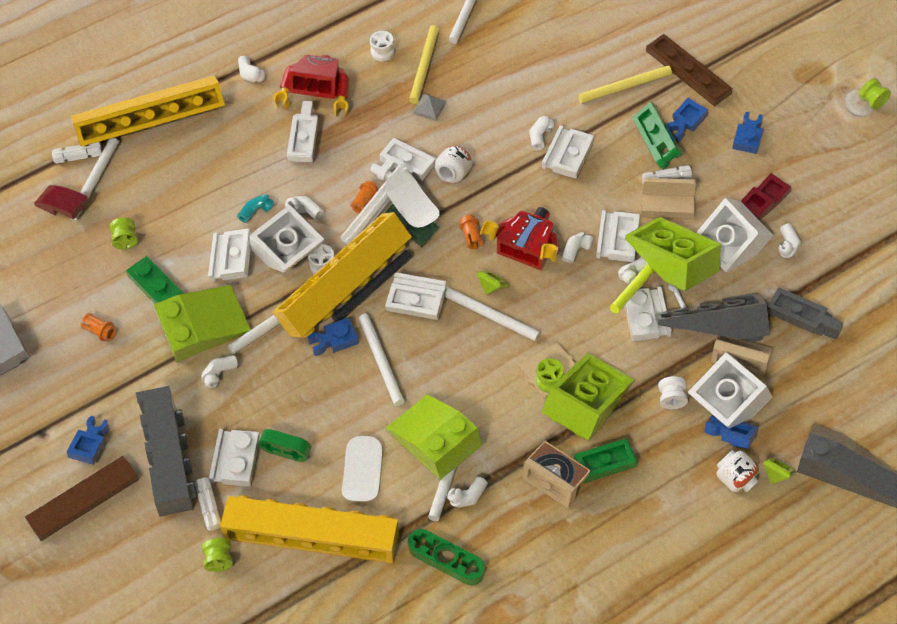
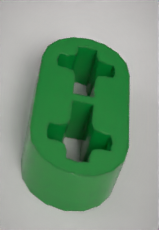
[258,429,312,462]

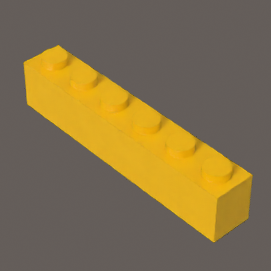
[71,75,225,147]
[272,212,411,338]
[220,495,399,563]

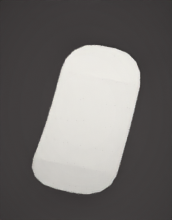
[385,171,439,227]
[342,436,382,501]

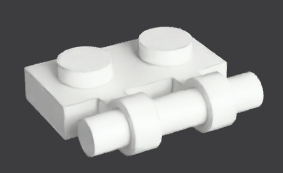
[370,138,436,182]

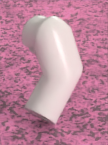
[238,56,265,83]
[778,223,801,258]
[561,232,593,264]
[618,257,647,284]
[448,477,488,508]

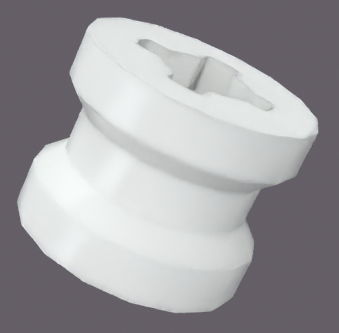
[370,31,395,62]
[308,244,334,275]
[658,376,688,410]

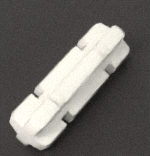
[52,142,102,164]
[642,165,692,183]
[194,477,221,531]

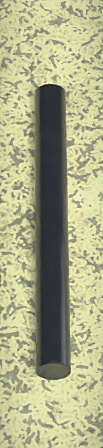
[331,250,412,322]

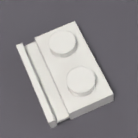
[542,125,594,179]
[596,210,640,262]
[208,229,252,282]
[385,272,447,320]
[624,287,671,341]
[209,429,260,487]

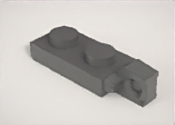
[767,288,843,339]

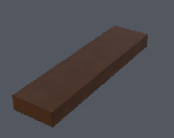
[646,34,733,107]
[25,456,139,542]

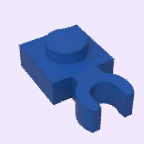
[667,98,708,142]
[732,112,763,154]
[307,317,359,356]
[66,415,109,465]
[704,415,759,449]

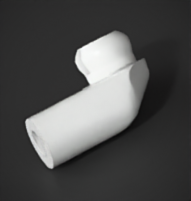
[529,116,554,151]
[285,196,324,220]
[202,355,238,388]

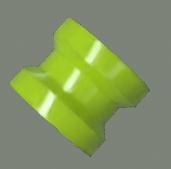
[859,78,891,110]
[109,217,138,250]
[536,358,564,393]
[202,538,233,572]

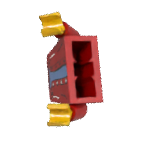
[274,55,349,117]
[480,207,560,271]

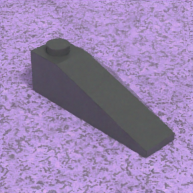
[654,293,770,342]
[797,424,897,508]

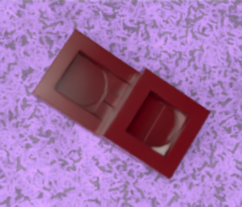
[741,173,791,220]
[34,185,89,220]

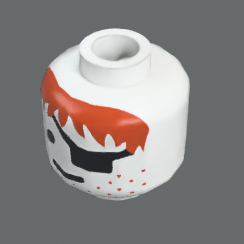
[435,145,472,183]
[716,450,759,493]

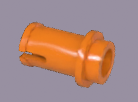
[350,181,379,214]
[459,215,484,249]
[80,313,116,341]

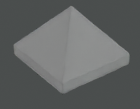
[413,93,446,121]

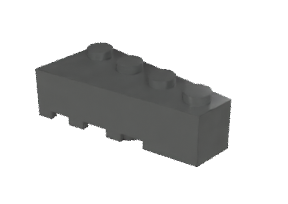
[136,386,197,517]

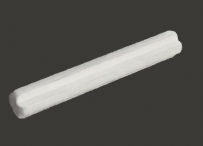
[340,164,411,245]

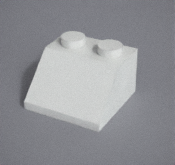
[696,198,774,272]
[250,205,324,273]
[688,352,772,429]

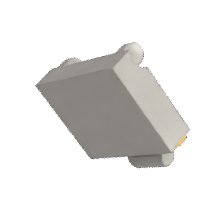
[0,304,30,375]

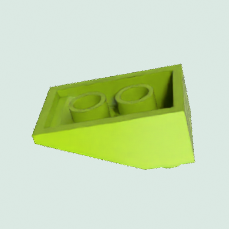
[625,217,721,291]
[154,285,251,362]
[541,353,634,441]
[386,394,482,480]

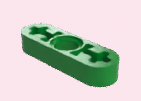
[408,529,485,585]

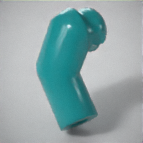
[237,194,274,223]

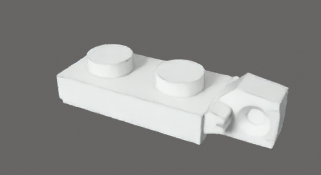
[287,101,319,162]

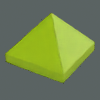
[477,271,510,295]
[763,457,796,484]

